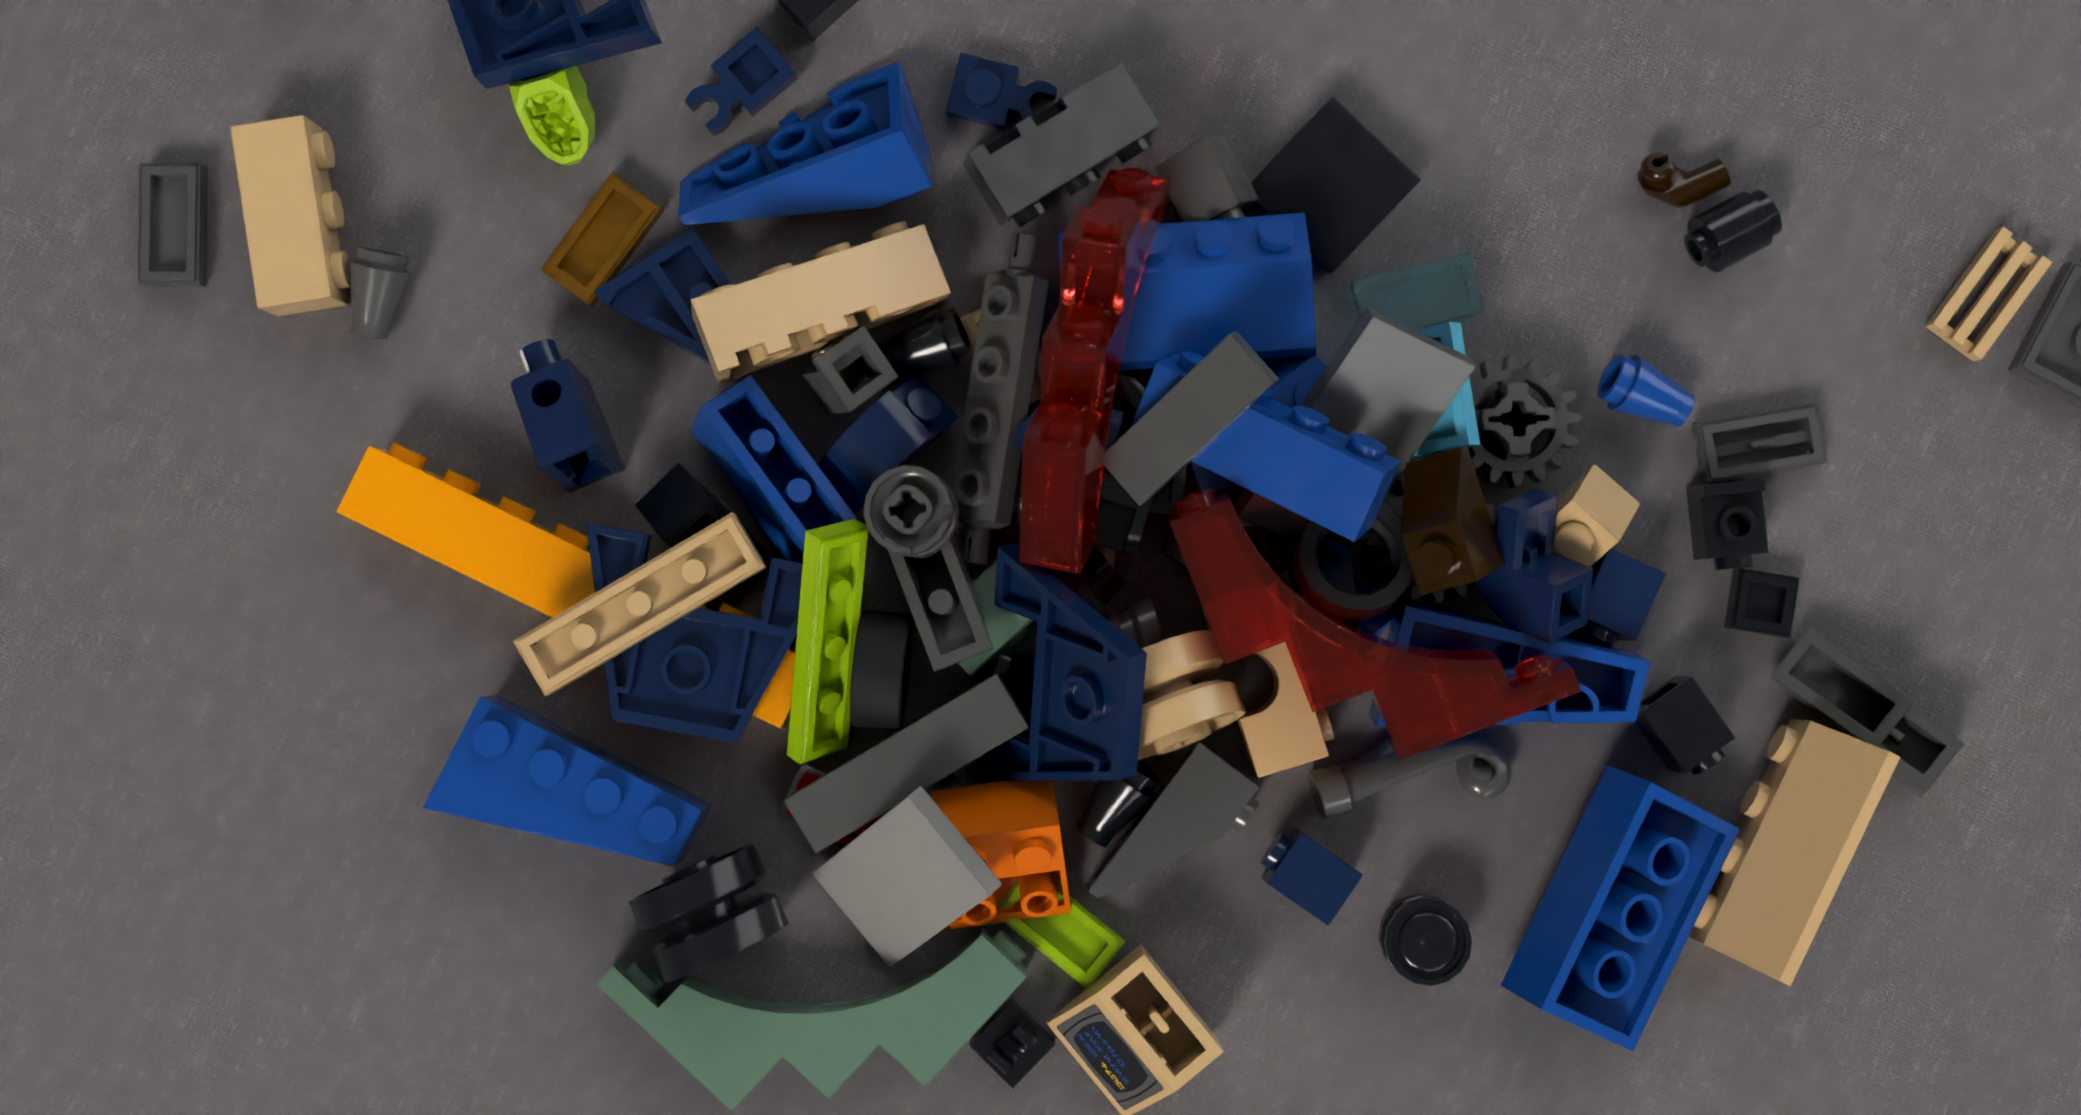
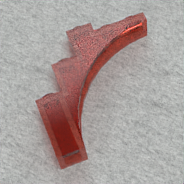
[1020,168,1170,574]

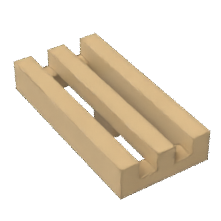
[1925,226,2052,362]

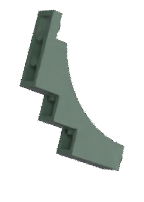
[596,927,1027,1112]

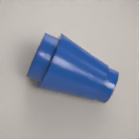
[1597,354,1695,427]

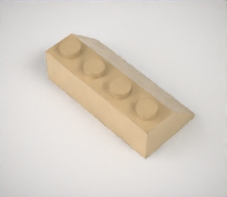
[1689,718,1900,986]

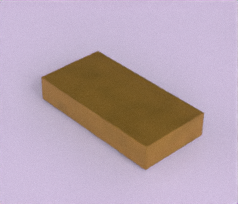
[540,173,664,308]

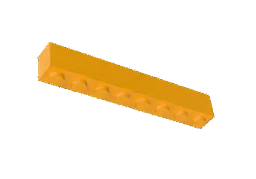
[336,442,796,729]

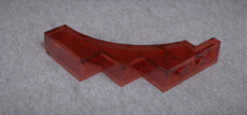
[1168,488,1581,760]

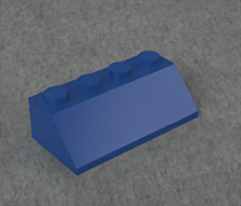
[1058,212,1317,375]
[1501,765,1740,1052]

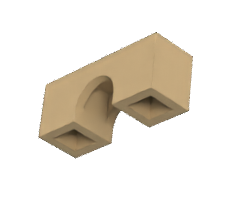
[1198,579,1334,778]

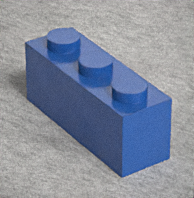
[691,375,858,563]

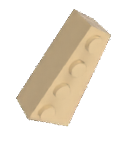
[691,221,951,385]

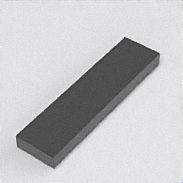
[783,672,1030,854]

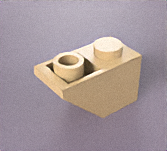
[1552,464,1640,567]

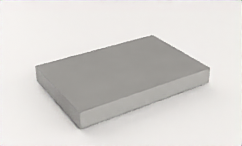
[812,786,1002,968]

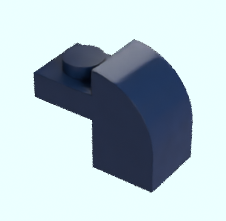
[817,374,958,513]
[1477,488,1593,643]

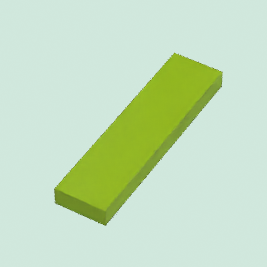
[787,518,868,764]

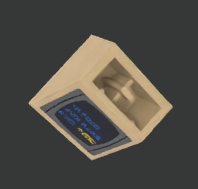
[1047,944,1224,1115]

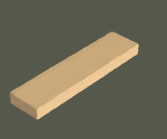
[513,512,767,696]

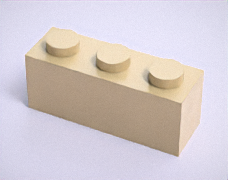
[230,115,351,316]

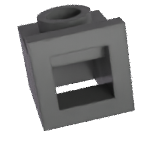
[801,325,898,415]

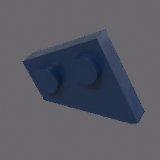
[594,228,731,365]

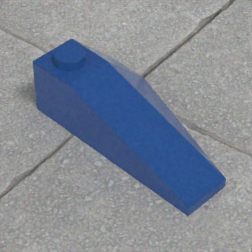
[678,61,932,225]

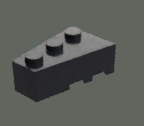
[963,62,1160,228]

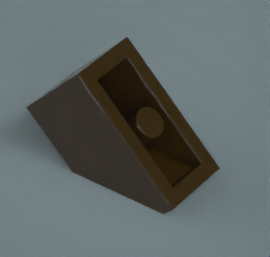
[1401,445,1505,596]

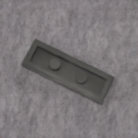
[1098,331,1279,506]

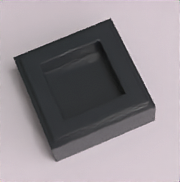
[1724,568,1799,638]

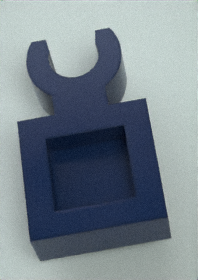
[685,27,799,136]
[946,53,1057,130]

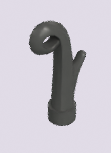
[1308,724,1512,819]

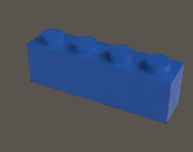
[1130,351,1401,542]

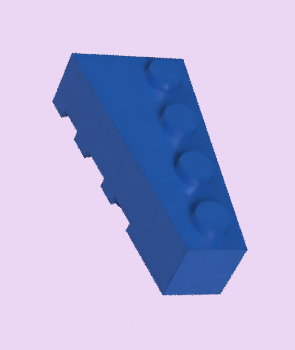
[423,695,712,866]

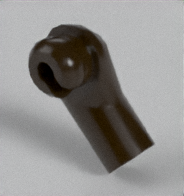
[1638,153,1731,207]

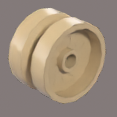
[1138,630,1246,761]

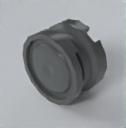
[863,465,959,558]

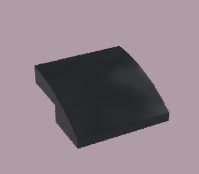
[1251,97,1422,273]

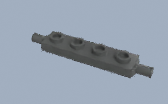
[952,233,1049,565]

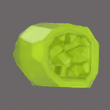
[509,66,595,166]

